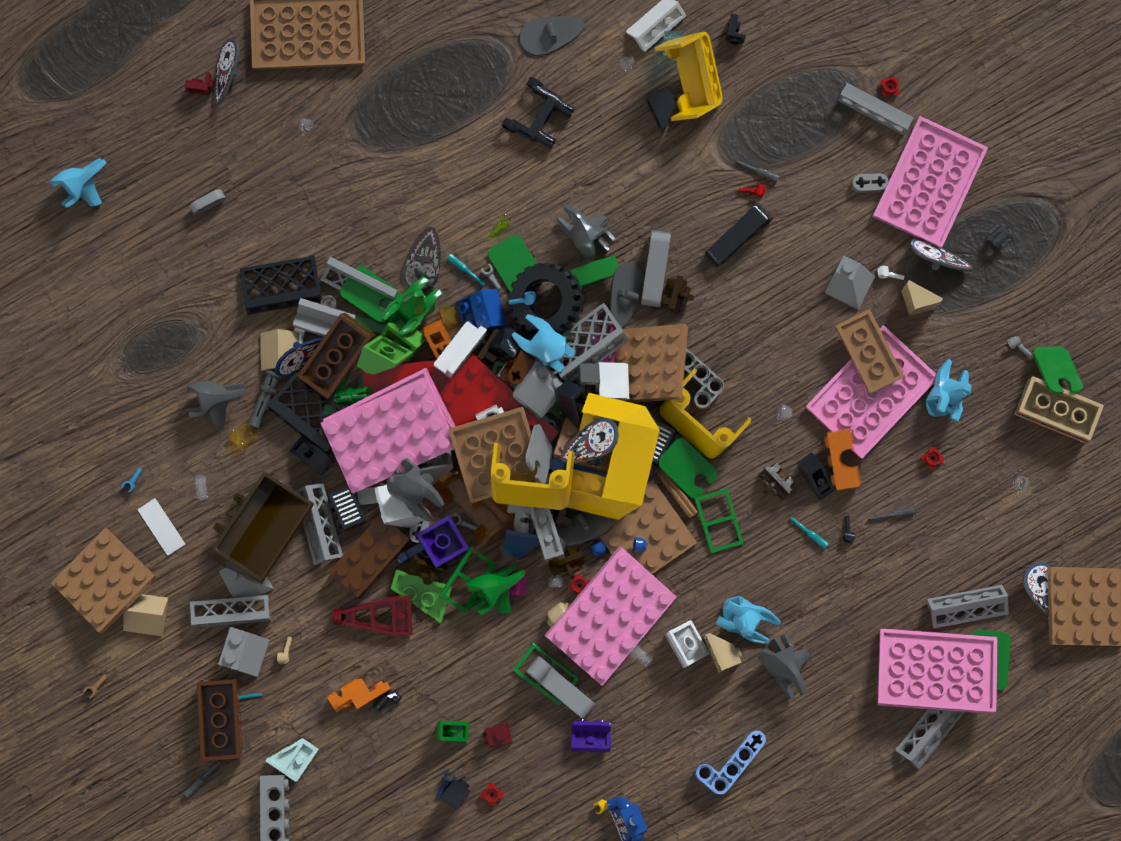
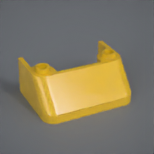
[655,32,723,121]
[659,368,751,458]
[491,443,575,510]

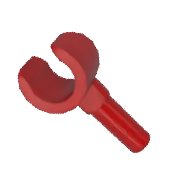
[739,183,766,197]

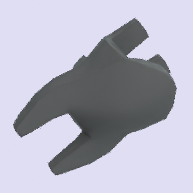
[556,204,615,259]
[187,381,246,426]
[387,458,444,522]
[758,634,810,700]

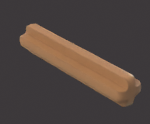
[657,470,697,518]

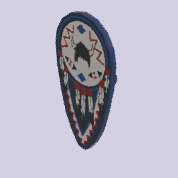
[275,338,323,377]

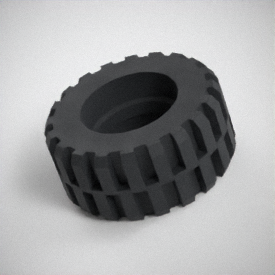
[508,263,585,334]

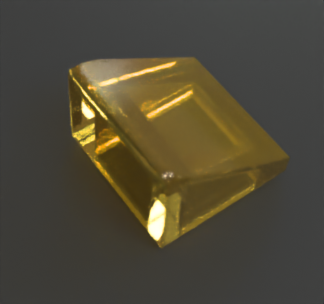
[439,306,459,329]
[229,422,258,451]

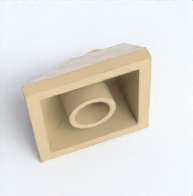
[703,633,743,672]

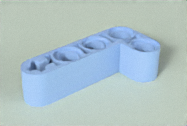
[695,731,766,794]

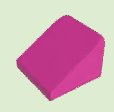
[509,576,526,596]

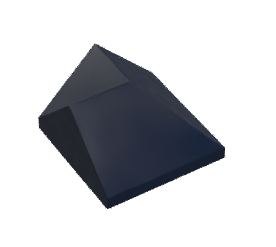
[503,530,541,559]

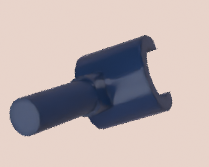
[437,770,455,797]

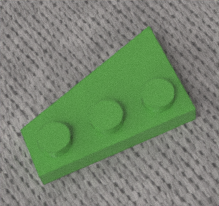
[391,570,452,624]

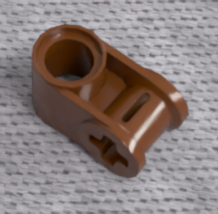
[500,347,535,385]

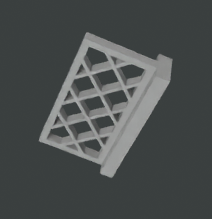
[558,303,630,382]

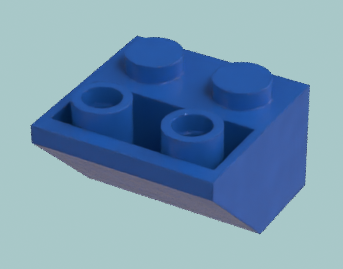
[456,289,507,333]

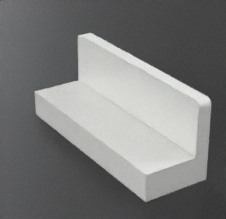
[626,0,686,51]
[433,322,487,379]

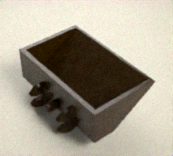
[208,471,314,583]

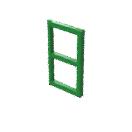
[694,488,744,553]
[439,546,497,613]
[513,643,580,706]

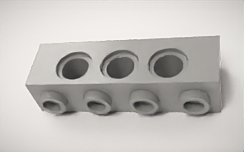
[260,775,290,841]

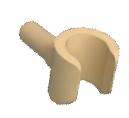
[277,637,292,664]

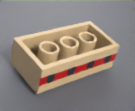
[1014,376,1104,444]

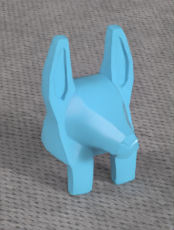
[50,158,106,208]
[512,314,576,373]
[926,359,972,422]
[716,596,781,644]

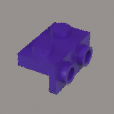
[571,720,611,752]

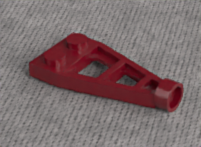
[333,595,413,636]

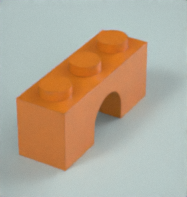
[824,428,861,490]

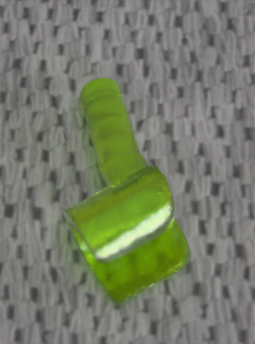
[489,214,511,238]

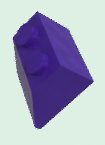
[416,516,469,568]

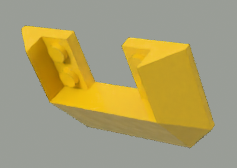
[567,393,660,520]

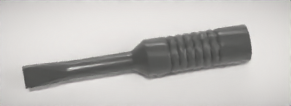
[736,160,779,182]
[869,506,915,520]
[183,761,220,798]

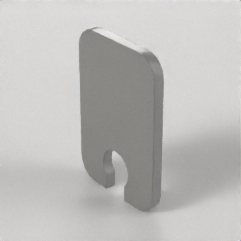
[526,424,553,484]

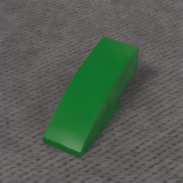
[570,256,619,288]

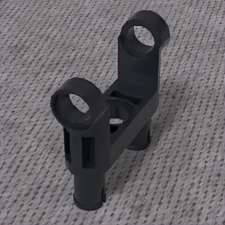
[501,77,576,149]

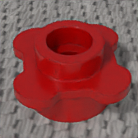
[880,77,900,97]
[921,447,944,470]
[568,574,590,595]
[480,783,504,807]

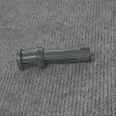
[248,370,282,429]

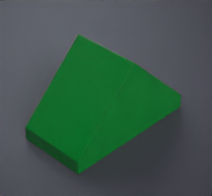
[437,721,469,742]

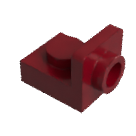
[185,72,215,95]
[482,723,513,748]

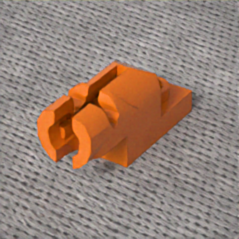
[327,679,392,712]

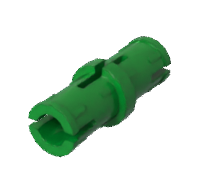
[334,386,372,404]

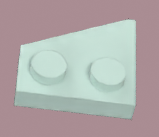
[266,738,319,782]

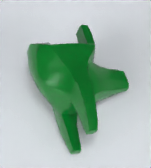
[381,276,443,337]
[466,564,526,615]

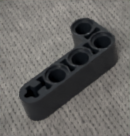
[704,203,774,268]

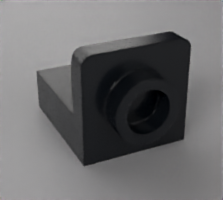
[725,13,746,45]

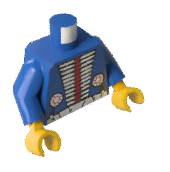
[593,797,647,841]

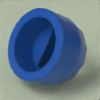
[633,537,648,553]
[589,540,606,556]

